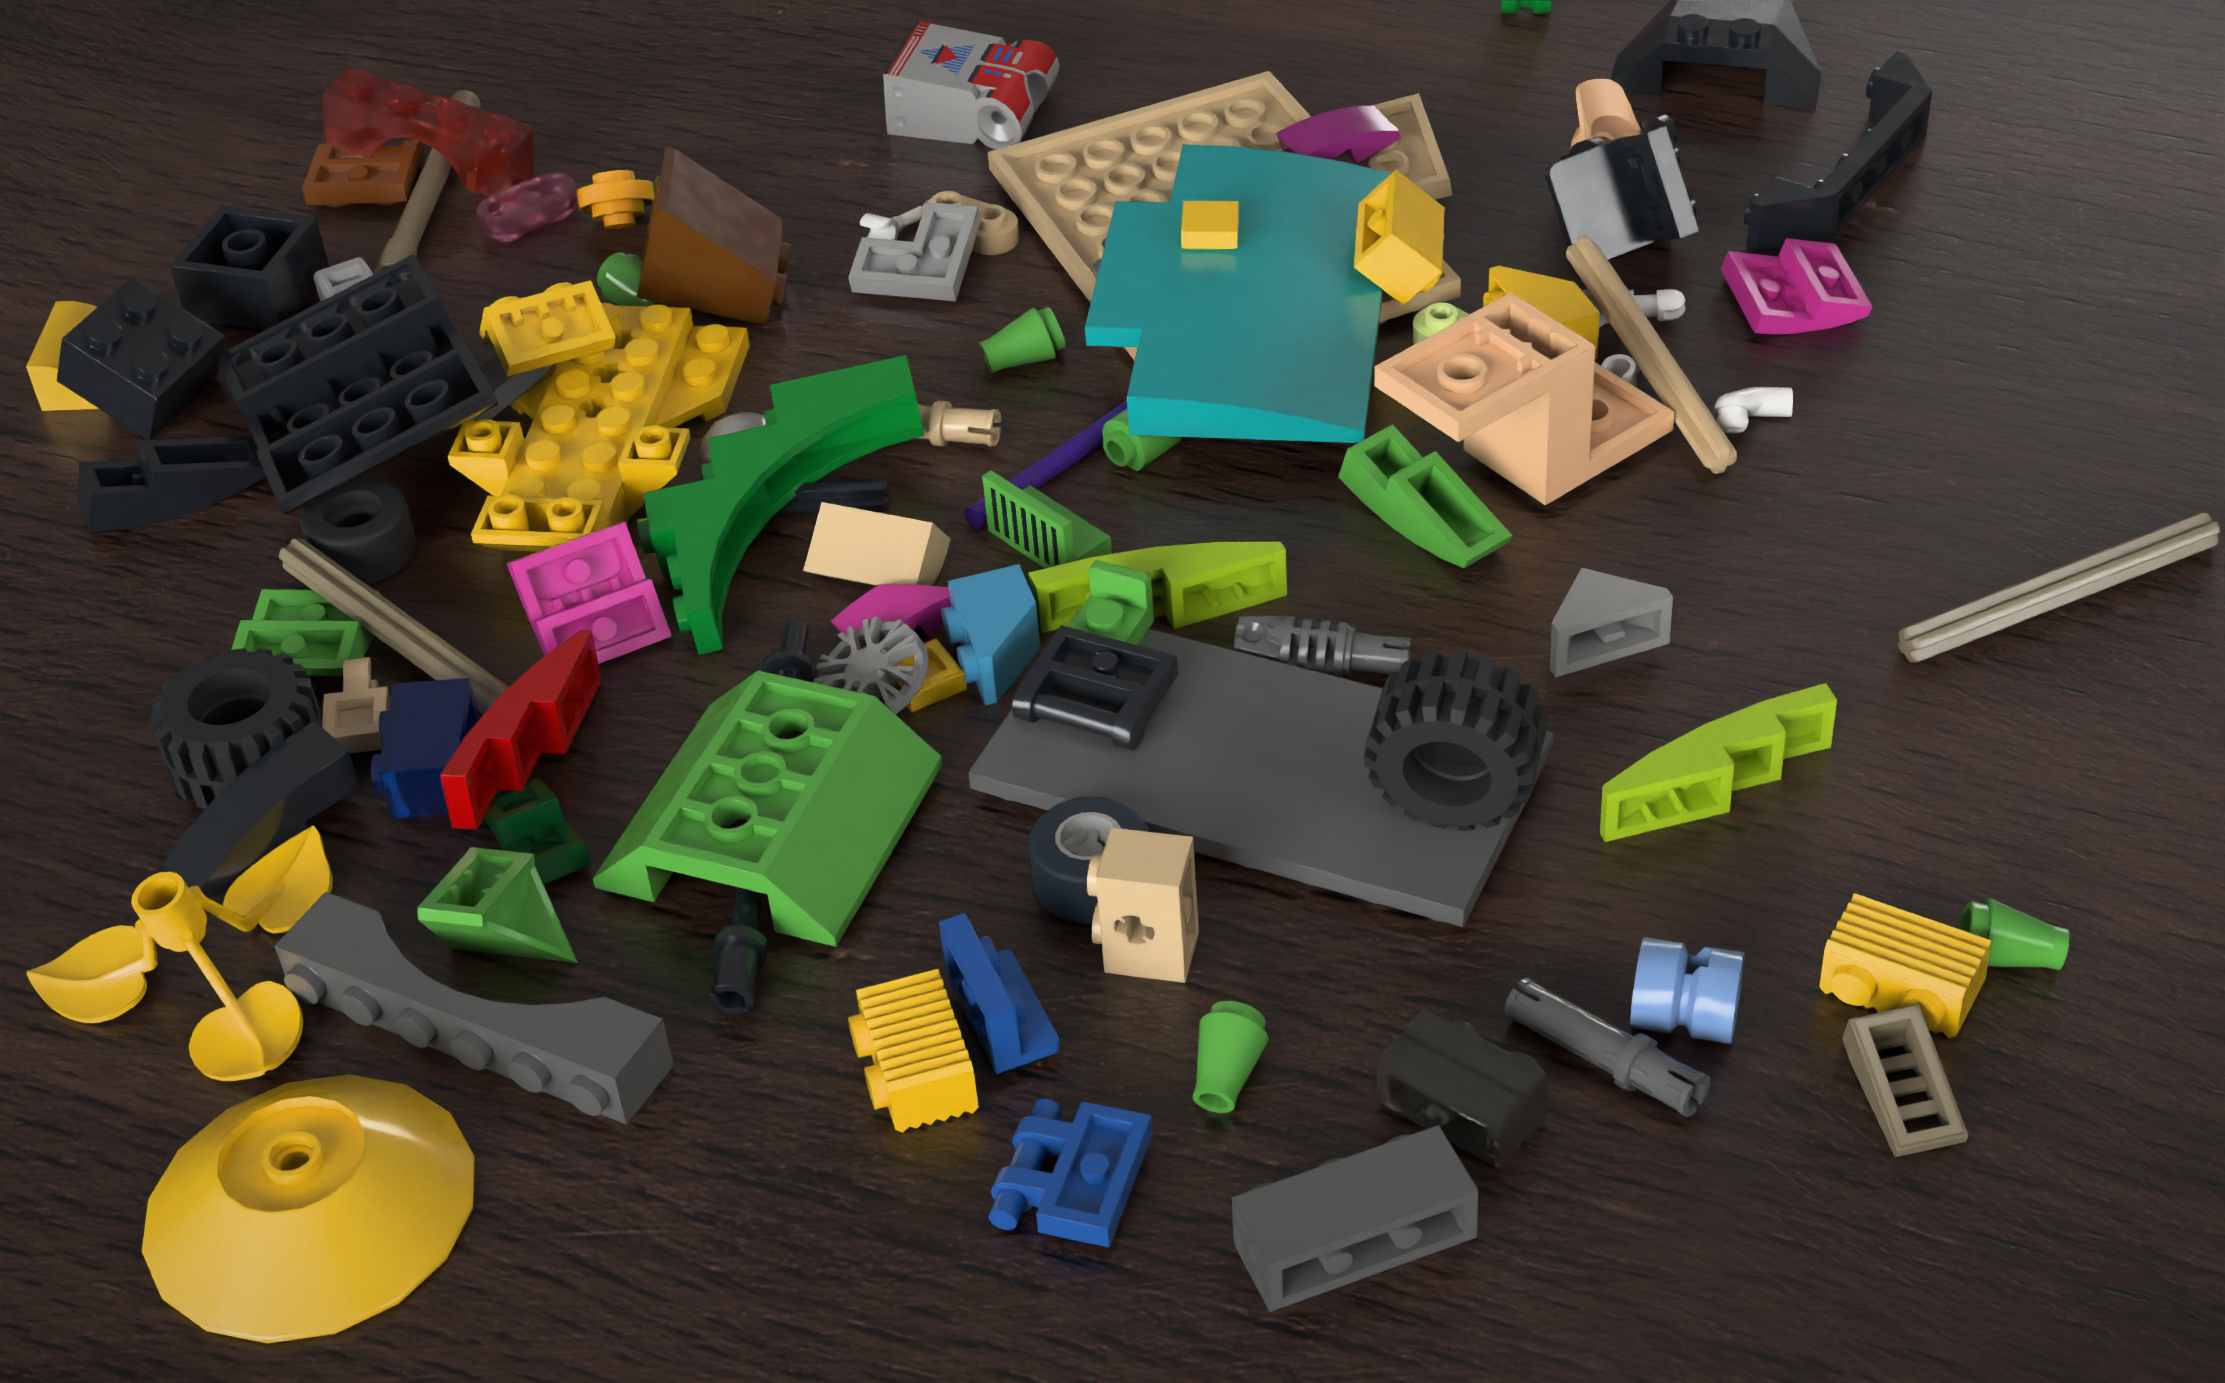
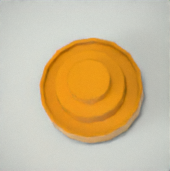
[577,170,655,229]

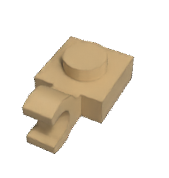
[322,657,392,754]

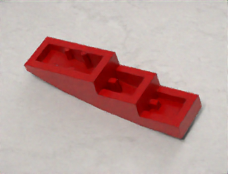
[440,630,602,829]

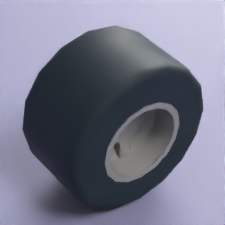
[1029,796,1149,924]

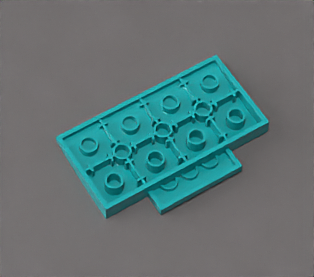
[1085,144,1391,443]

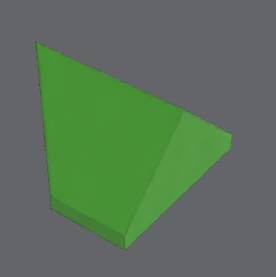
[417,847,578,963]

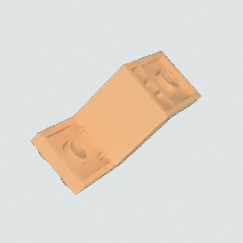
[1374,292,1675,505]

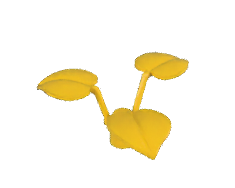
[27,825,333,1081]

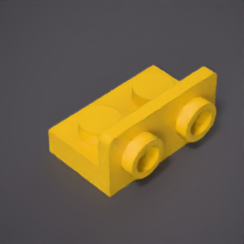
[479,280,616,377]

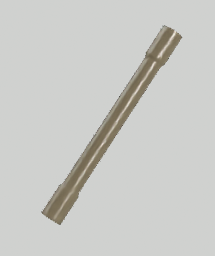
[374,90,481,274]

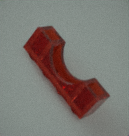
[322,67,534,203]

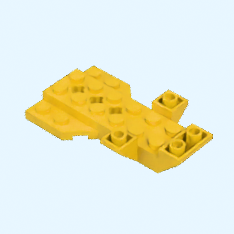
[448,303,750,552]

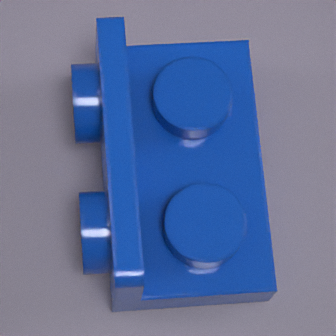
[939,913,1060,1074]

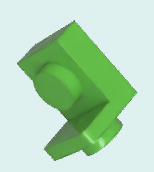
[1068,560,1154,645]

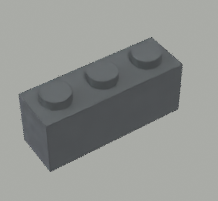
[1231,1125,1478,1312]

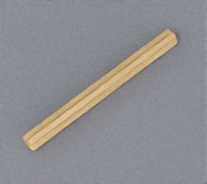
[1566,236,1737,474]

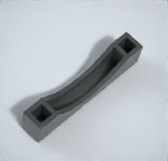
[275,892,674,1125]

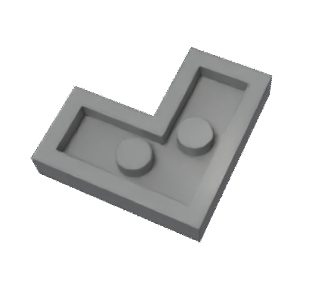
[848,202,981,302]

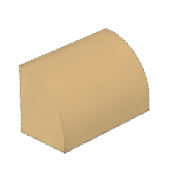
[803,502,950,586]

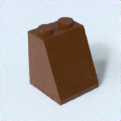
[636,147,790,325]

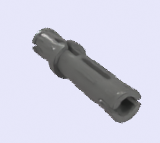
[1505,978,1710,1117]

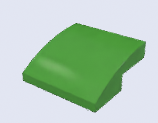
[231,589,379,676]

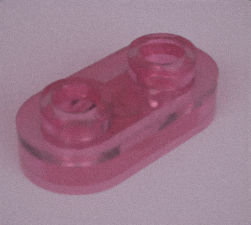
[477,173,578,242]

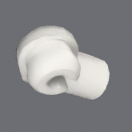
[1713,387,1793,434]

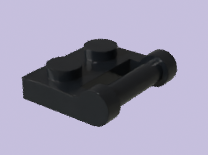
[1012,625,1178,751]

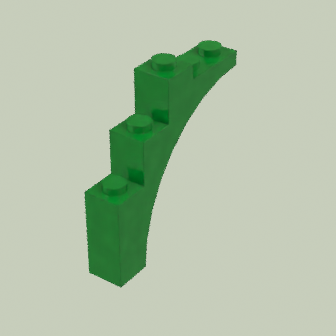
[637,355,924,655]

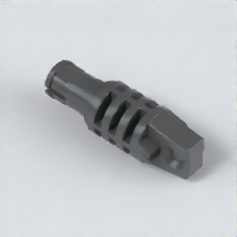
[1234,616,1411,678]

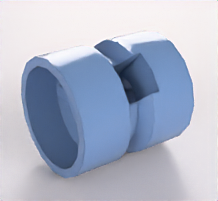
[1630,937,1745,1044]

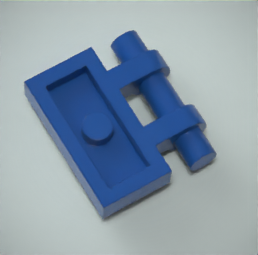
[988,1099,1153,1248]

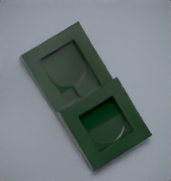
[484,777,591,884]

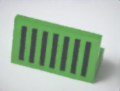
[982,470,1112,568]

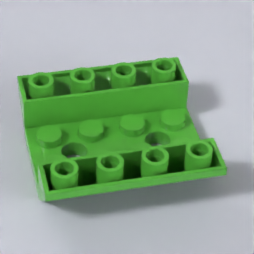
[593,671,942,947]

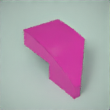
[831,584,951,648]

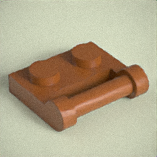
[302,140,425,207]

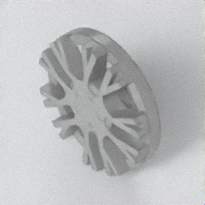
[814,617,928,714]

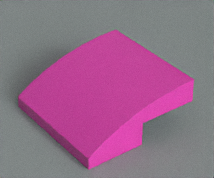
[1721,238,1873,334]
[506,522,672,664]

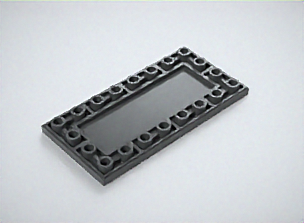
[968,611,1554,927]

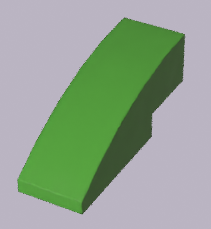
[1338,424,1512,568]

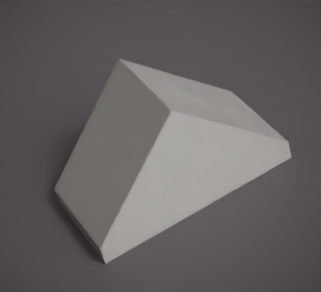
[1550,568,1673,677]

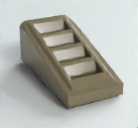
[1842,1004,1969,1157]

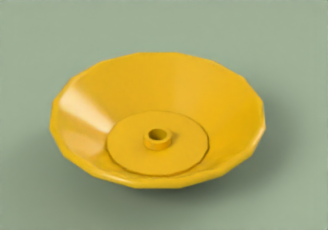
[142,1074,475,1344]

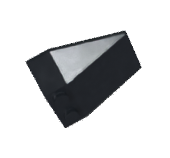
[1610,0,1822,109]

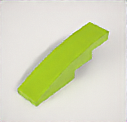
[1028,542,1287,634]
[1600,683,1837,842]

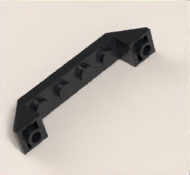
[1744,51,1932,252]

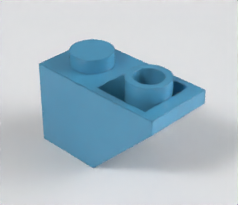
[941,564,1040,706]

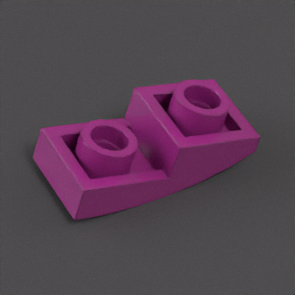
[1276,106,1401,164]

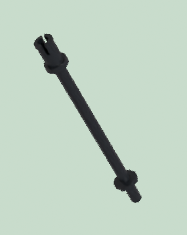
[709,620,817,1015]

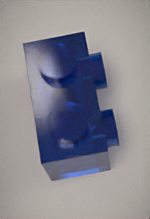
[371,678,480,818]

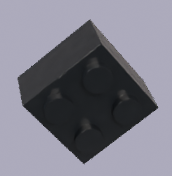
[170,206,330,331]
[57,277,225,440]

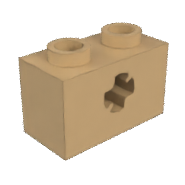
[1087,828,1199,983]

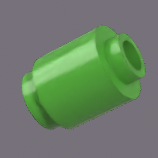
[1103,408,1182,471]

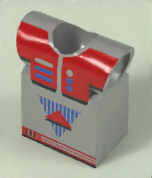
[883,21,1060,150]

